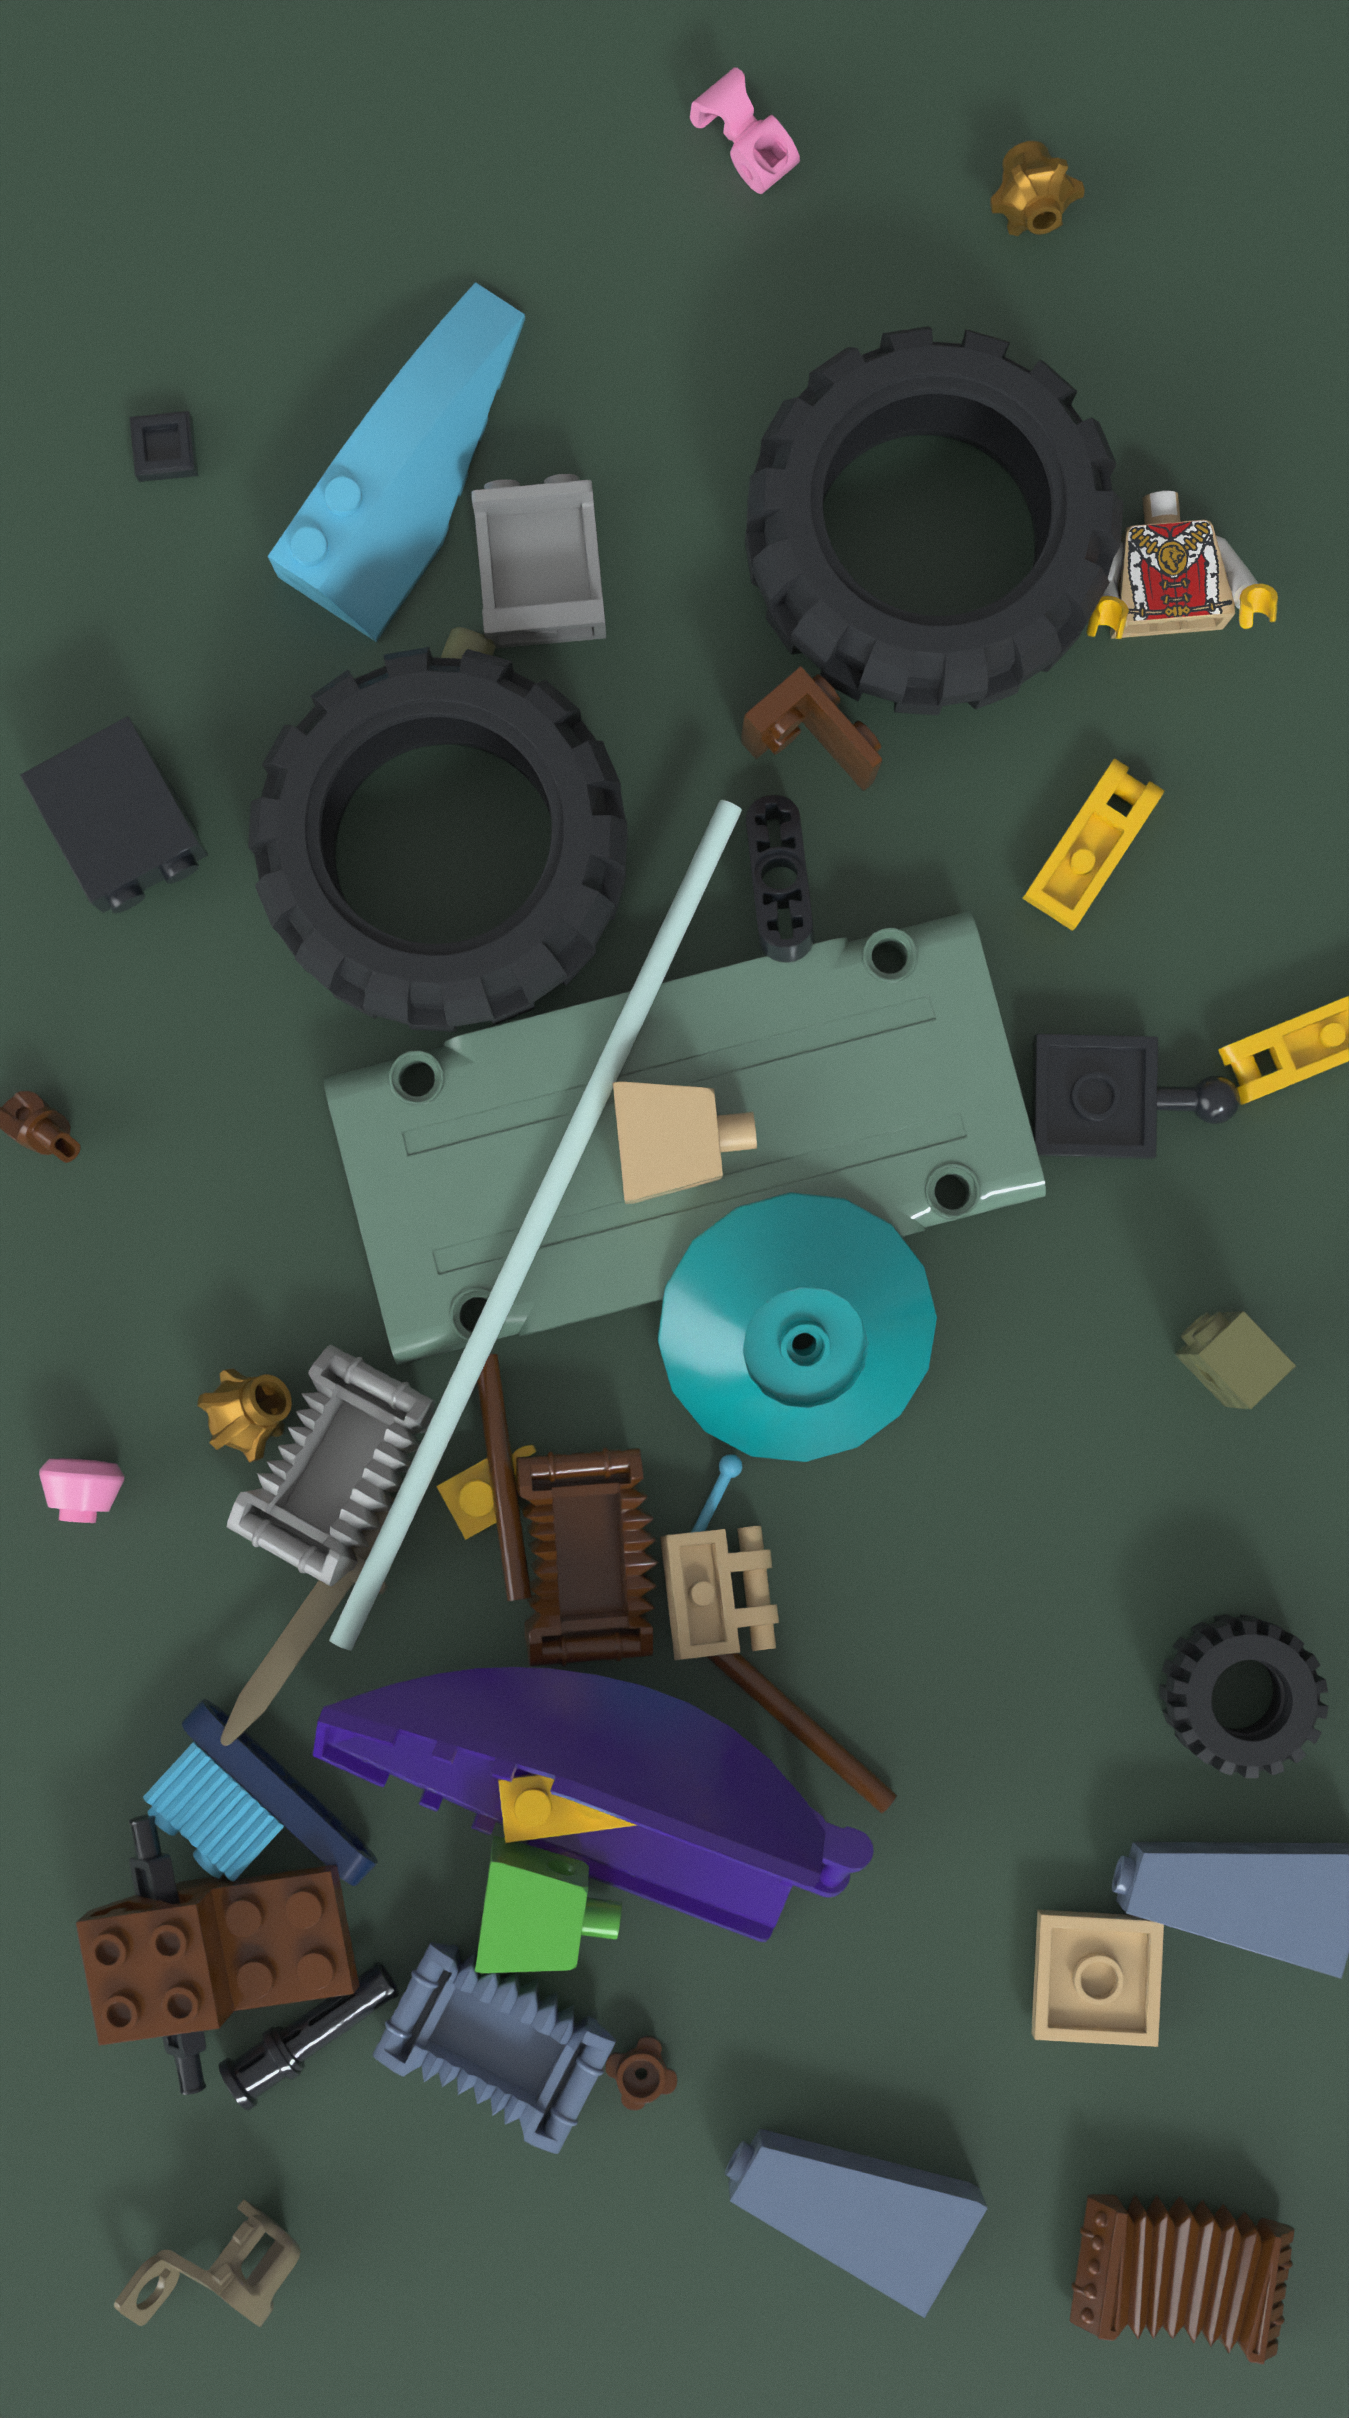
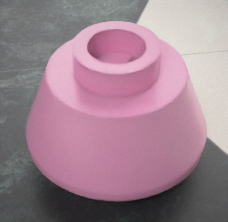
[39,1458,125,1523]

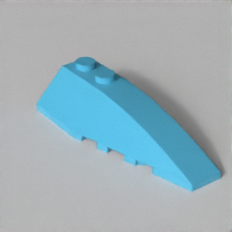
[268,282,525,642]

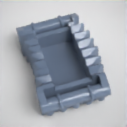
[372,1942,616,2154]

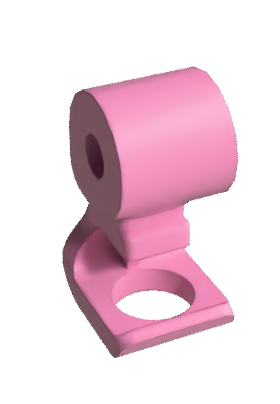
[690,67,800,194]

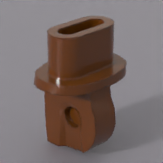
[0,1091,81,1163]

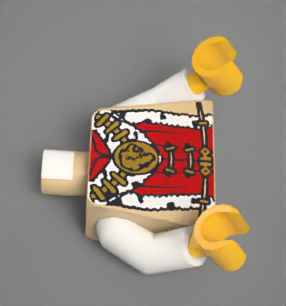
[1086,491,1278,639]

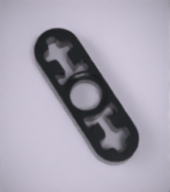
[746,795,814,962]

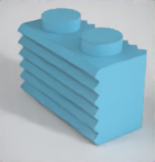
[143,1741,284,1882]

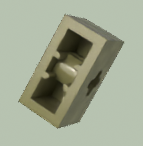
[1175,1311,1296,1409]

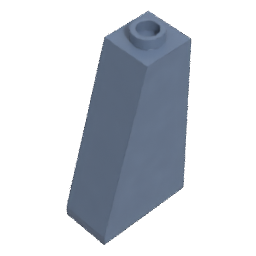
[1112,1842,1349,1979]
[725,2129,988,2318]

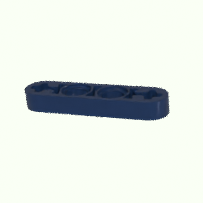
[182,1699,378,1886]

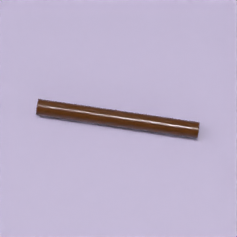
[477,1354,532,1601]
[707,1653,897,1814]

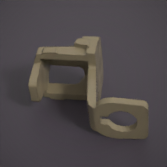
[114,2199,301,2327]

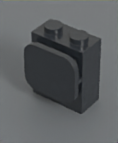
[20,716,209,913]

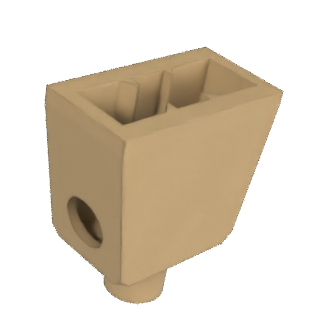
[613,1082,757,1204]

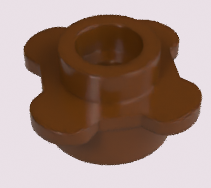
[605,2036,677,2111]

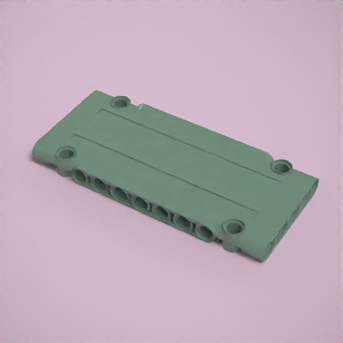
[323,911,1046,1365]

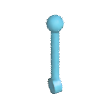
[691,1454,743,1533]

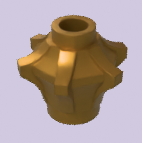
[990,141,1085,236]
[197,1368,292,1463]

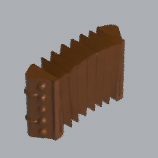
[515,1447,659,1667]
[1069,2194,1295,2364]

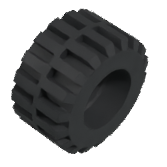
[1159,1614,1328,1778]

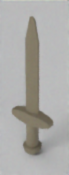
[220,1497,395,1746]

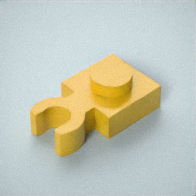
[436,1445,537,1540]

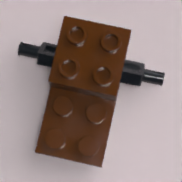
[76,1814,360,2095]

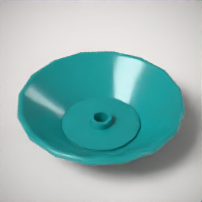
[657,1192,937,1462]

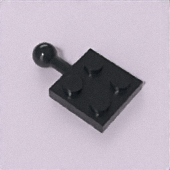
[1032,1034,1240,1159]

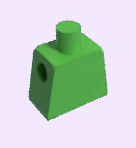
[475,1836,622,1973]

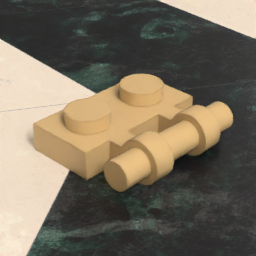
[660,1526,779,1660]

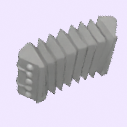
[227,1345,435,1587]

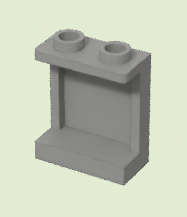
[471,474,606,649]

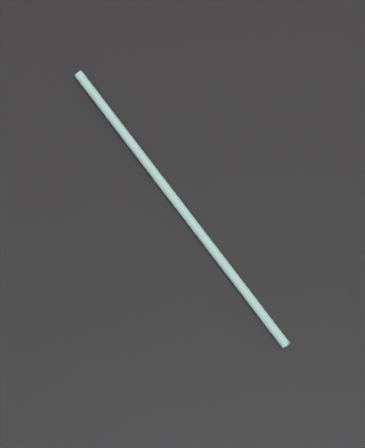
[329,800,742,1651]

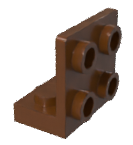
[740,666,882,791]

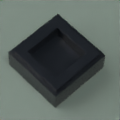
[129,411,198,482]

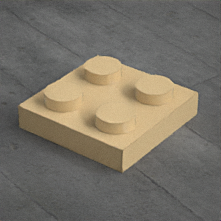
[1031,1910,1164,2047]

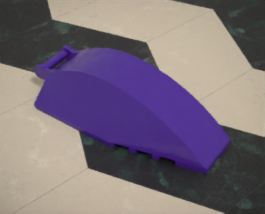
[313,1667,874,1942]

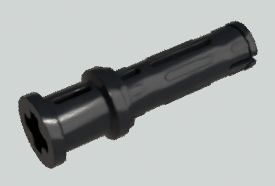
[218,1962,400,2111]

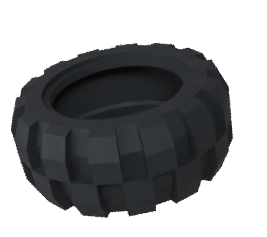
[745,326,1123,715]
[248,647,629,1032]

